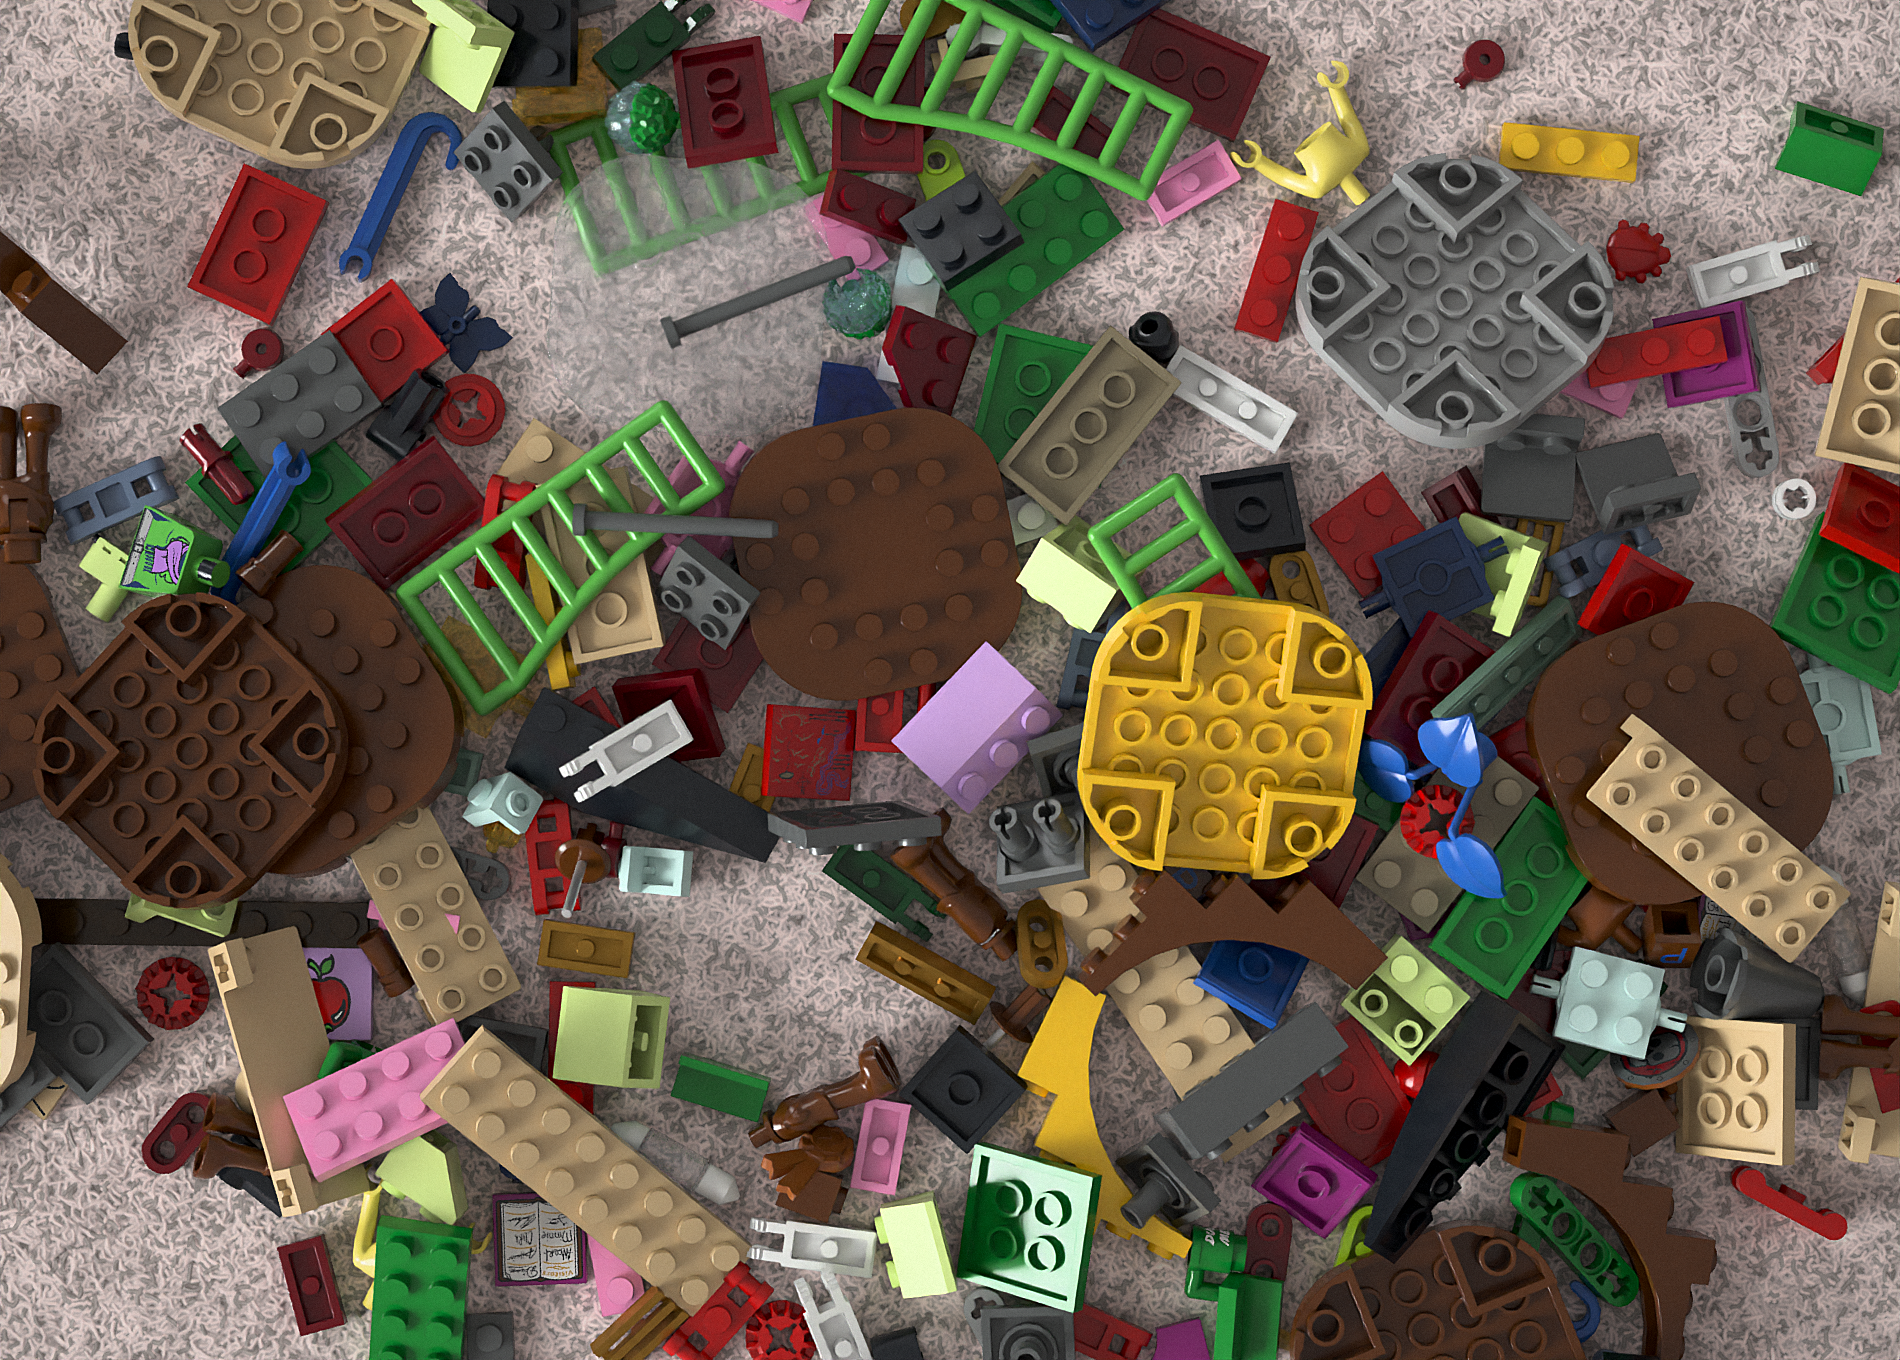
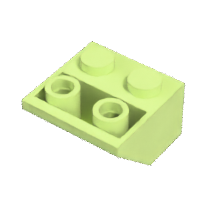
[1340,933,1470,1066]
[553,986,670,1089]
[375,1129,468,1225]

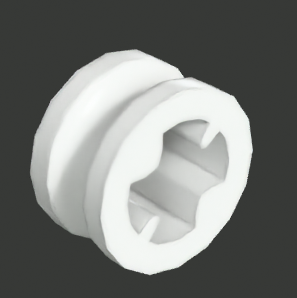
[1772,479,1816,520]

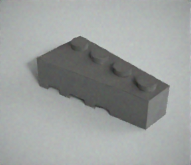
[1153,1001,1349,1161]

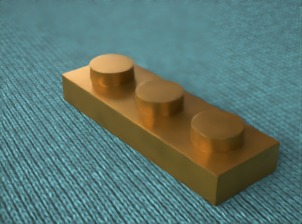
[855,921,997,1026]

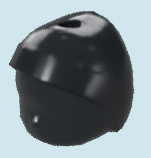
[1128,311,1179,365]

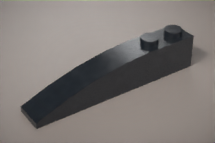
[504,687,780,863]
[1363,990,1566,1264]

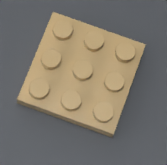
[1676,1015,1796,1166]

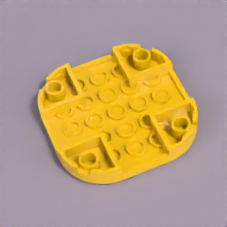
[1077,592,1373,879]

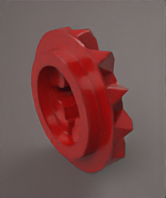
[433,374,506,447]
[1400,785,1475,859]
[135,957,210,1030]
[745,1300,817,1360]

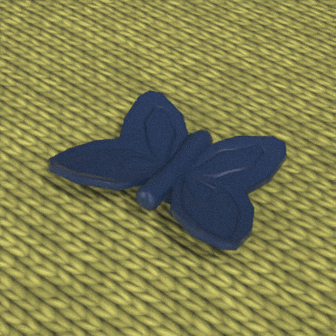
[420,273,513,373]

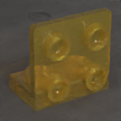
[512,28,610,126]

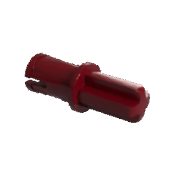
[179,423,255,505]

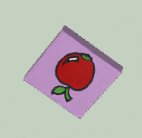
[303,948,374,1040]

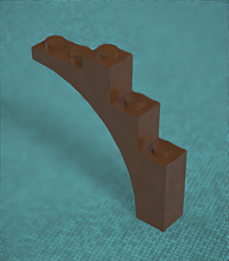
[0,226,128,375]
[1078,867,1388,997]
[1502,1114,1717,1360]

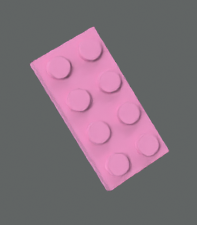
[283,1018,465,1183]

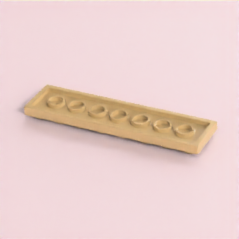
[1037,820,1301,1163]
[419,1025,752,1317]

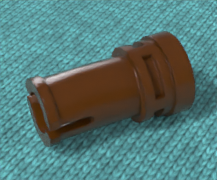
[235,529,304,598]
[356,927,415,998]

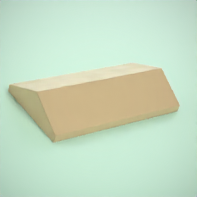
[1814,276,1900,474]

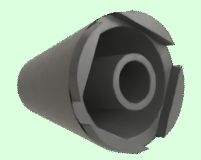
[1690,928,1825,1020]

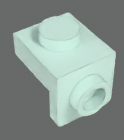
[462,772,543,835]
[618,846,693,897]

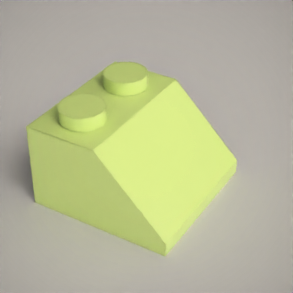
[1016,515,1147,633]
[874,1190,957,1298]

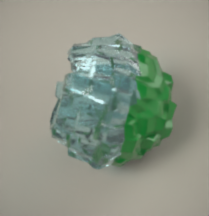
[605,81,680,157]
[822,268,893,339]

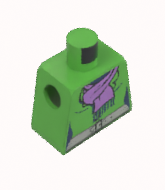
[118,505,230,598]

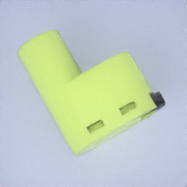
[78,534,129,623]

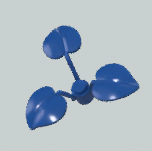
[1357,713,1508,899]

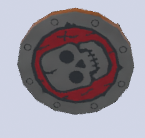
[1610,1018,1700,1095]

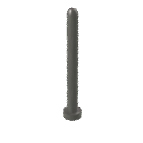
[660,256,856,349]
[572,503,779,538]

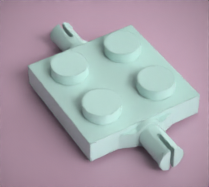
[1799,653,1882,795]
[1529,946,1687,1060]

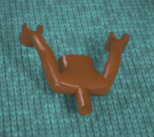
[1557,881,1643,955]

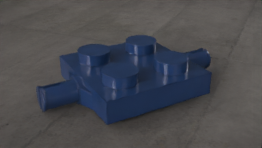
[1358,516,1509,638]

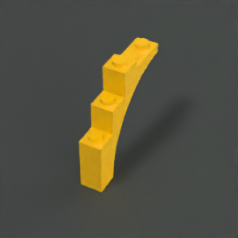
[1016,974,1192,1260]

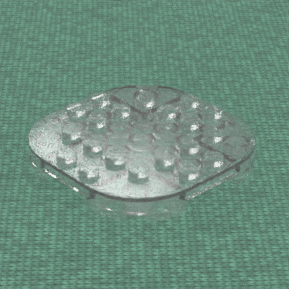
[547,154,829,437]

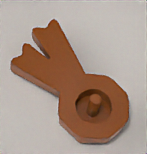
[761,1124,854,1201]

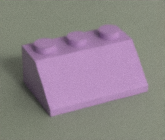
[891,642,1063,815]

